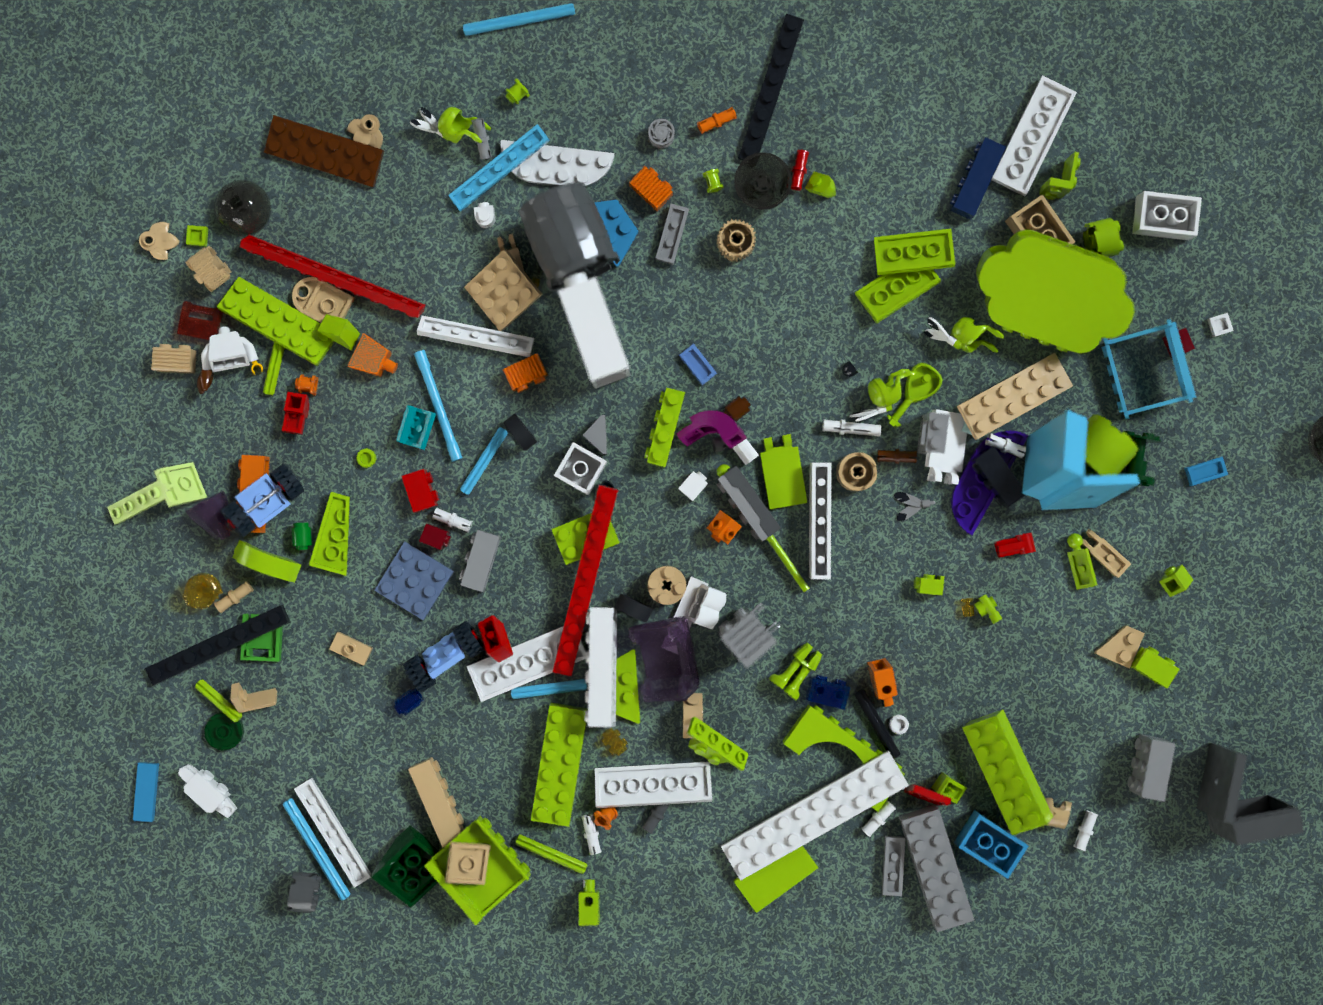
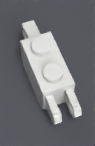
[178,764,237,818]

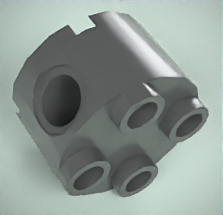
[287,871,322,913]

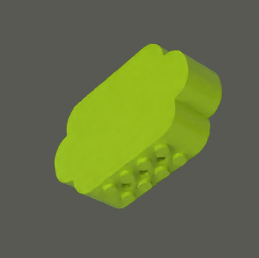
[976,230,1134,353]

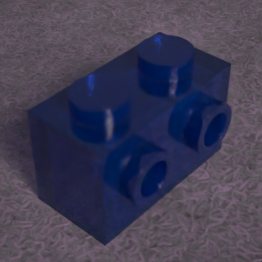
[806,674,851,710]

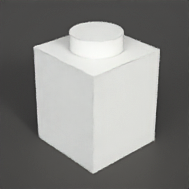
[678,471,708,501]

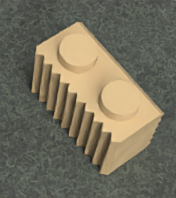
[151,344,196,374]

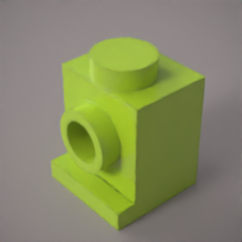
[914,574,945,596]

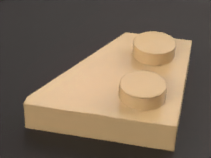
[1094,625,1145,668]

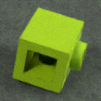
[1159,565,1193,597]

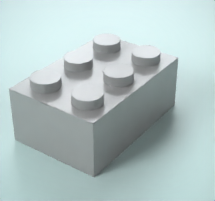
[1128,734,1175,802]

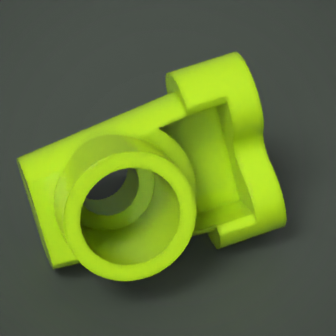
[974,594,1002,624]

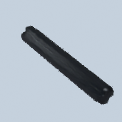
[854,689,900,759]

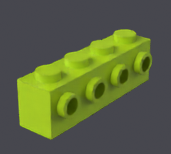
[644,387,685,468]

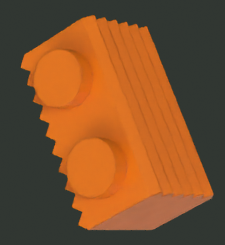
[629,166,673,212]
[503,353,548,393]

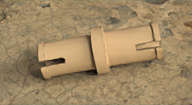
[214,581,254,613]

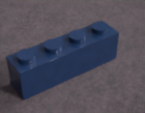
[949,137,1006,220]

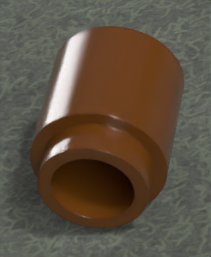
[722,396,751,422]

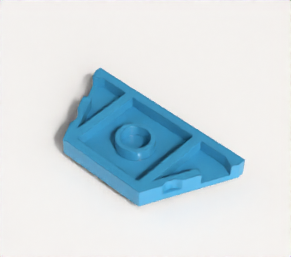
[595,200,639,268]

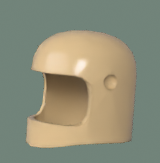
[1045,797,1072,829]

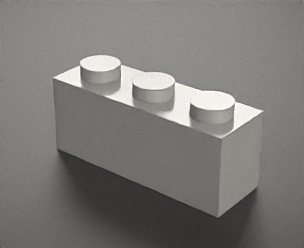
[459,530,502,592]

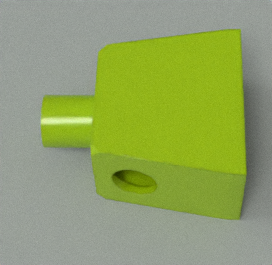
[579,879,600,926]

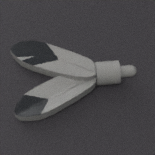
[894,492,936,521]

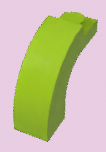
[232,540,301,583]

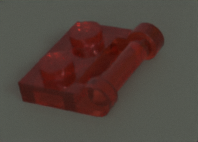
[177,301,223,340]

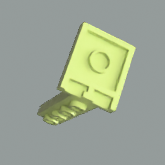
[107,462,207,525]

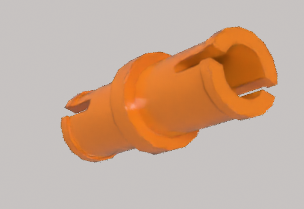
[697,107,737,134]

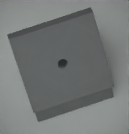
[1197,743,1304,846]

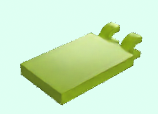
[760,434,807,509]

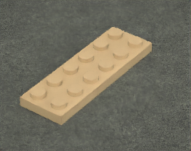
[957,353,1073,440]

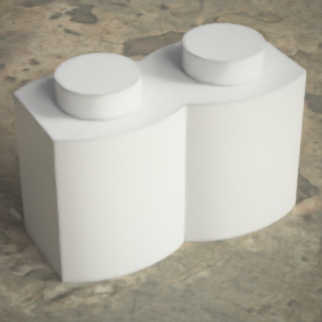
[687,584,727,629]

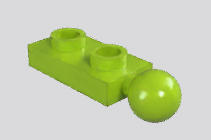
[1067,533,1098,590]

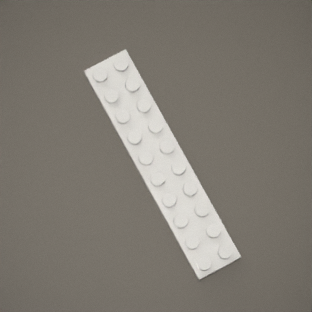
[721,750,909,881]

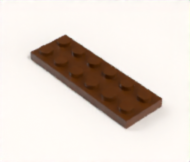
[264,115,385,187]

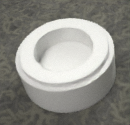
[889,714,909,734]

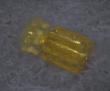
[961,598,975,617]

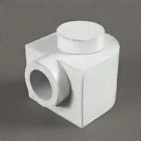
[474,202,496,228]

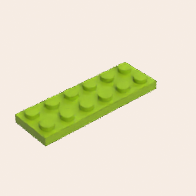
[217,277,335,366]

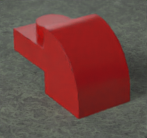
[282,392,309,435]

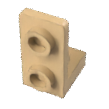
[230,683,277,713]

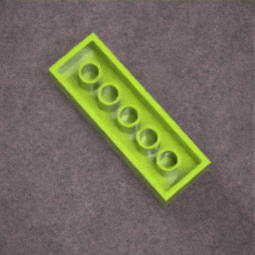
[531,703,588,827]
[962,709,1053,835]

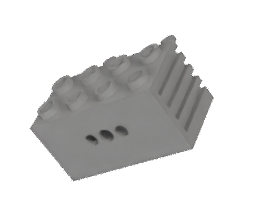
[718,603,780,668]

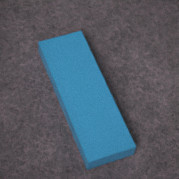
[133,762,159,822]

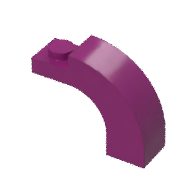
[676,410,747,449]

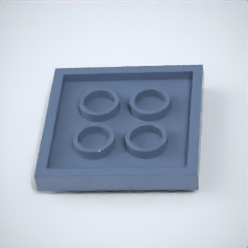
[375,541,454,620]

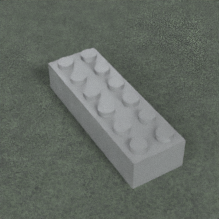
[898,805,975,932]

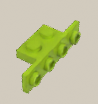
[687,717,748,771]

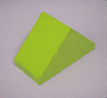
[317,314,360,350]
[931,772,967,804]

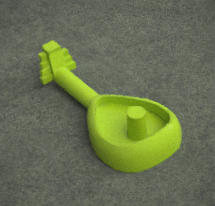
[887,363,943,427]

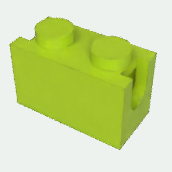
[1131,646,1180,689]

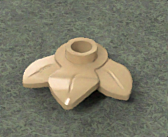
[347,114,383,149]
[139,222,179,260]

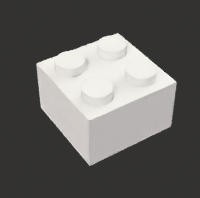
[554,442,607,495]

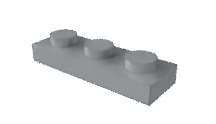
[655,204,689,265]
[882,836,905,896]

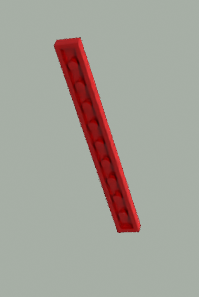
[240,235,426,318]
[552,485,618,676]

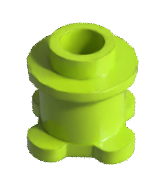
[505,78,530,104]

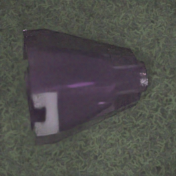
[186,491,233,540]

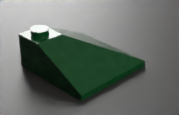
[371,825,438,908]

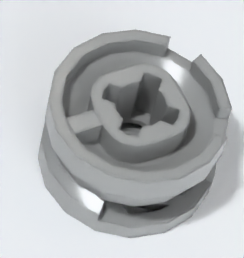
[648,119,675,149]

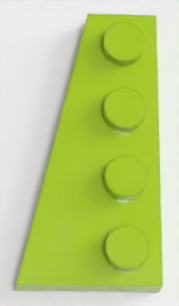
[309,492,350,576]

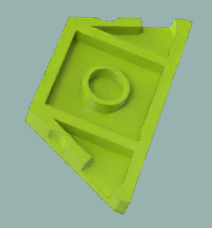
[616,649,640,724]

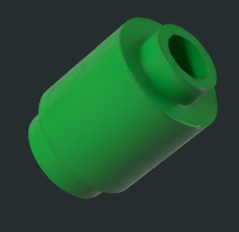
[291,522,312,550]

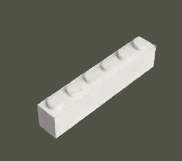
[809,463,831,579]

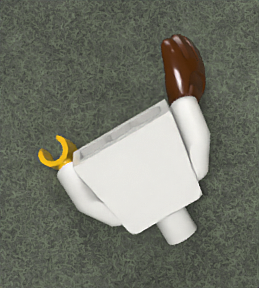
[197,327,263,394]

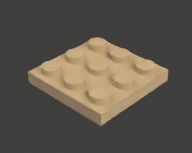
[464,249,543,331]

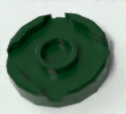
[204,712,244,751]

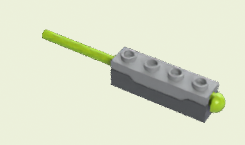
[716,464,810,592]

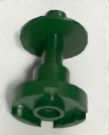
[1118,431,1161,487]

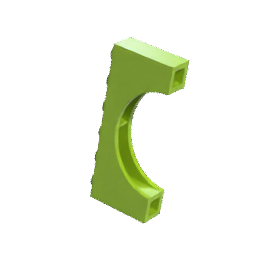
[782,704,905,812]

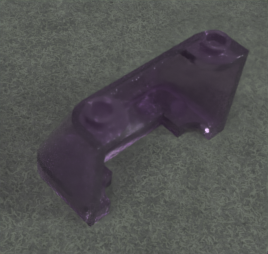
[629,616,699,702]

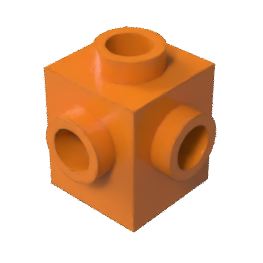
[707,510,742,545]

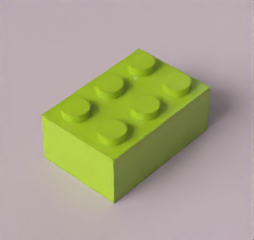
[551,513,620,565]

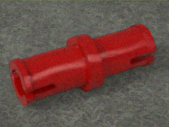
[789,150,809,191]

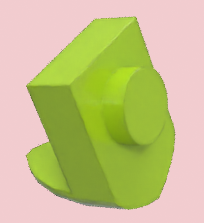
[805,172,836,198]

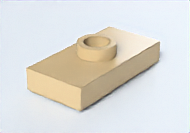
[329,632,373,666]

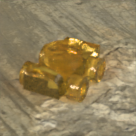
[601,727,628,756]

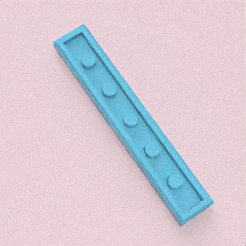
[448,124,550,211]

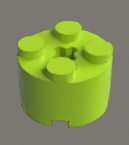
[1083,218,1124,257]

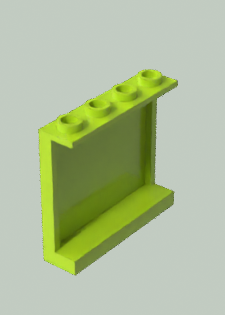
[425,816,531,925]

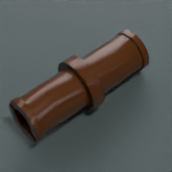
[877,449,917,464]

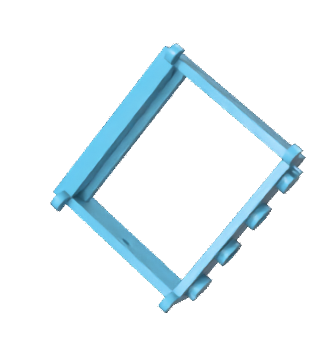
[1102,319,1196,420]

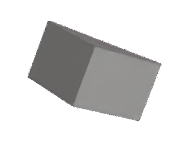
[583,415,607,455]

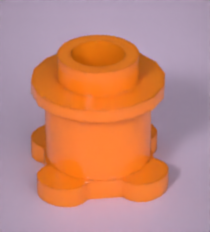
[295,374,318,396]
[594,807,618,830]

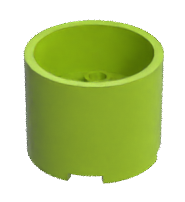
[1084,414,1138,476]

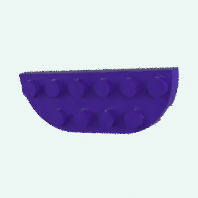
[951,431,1029,536]

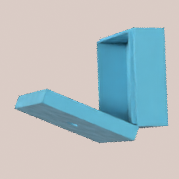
[1022,410,1140,510]

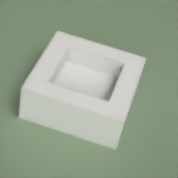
[1207,313,1233,337]

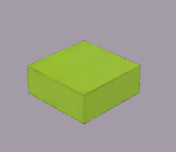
[186,225,208,247]

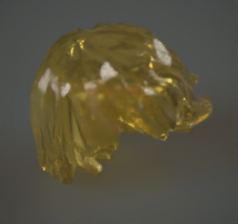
[183,573,223,609]

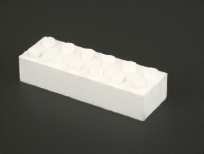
[585,608,617,727]

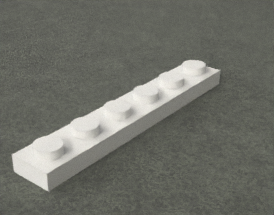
[417,316,534,357]
[294,778,371,888]

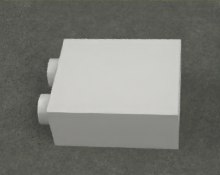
[558,273,631,389]

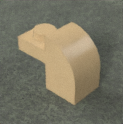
[683,693,703,738]

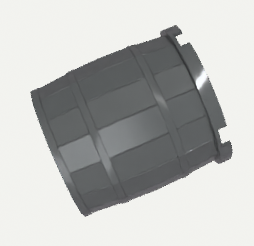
[518,182,620,291]

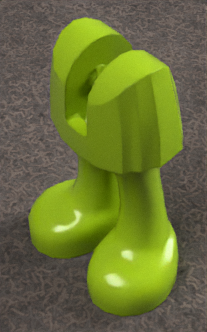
[769,642,822,701]

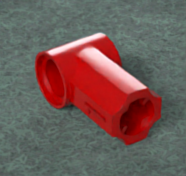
[995,532,1036,558]

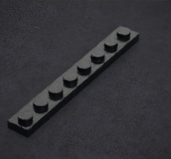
[738,13,804,165]
[145,605,290,686]

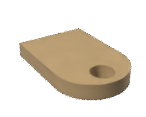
[292,277,355,323]

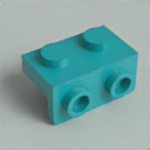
[396,405,436,450]

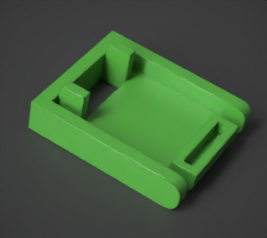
[240,614,283,662]

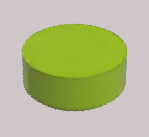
[356,449,377,468]

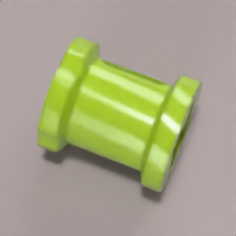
[703,169,724,193]

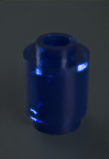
[394,688,424,716]

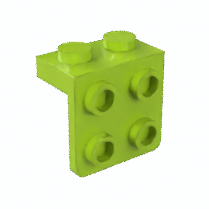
[1039,152,1081,200]

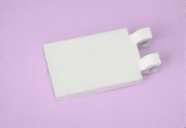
[925,409,967,485]

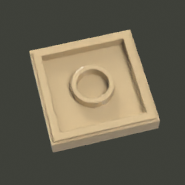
[445,842,490,885]

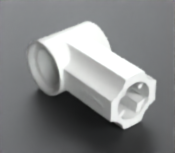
[733,439,759,465]

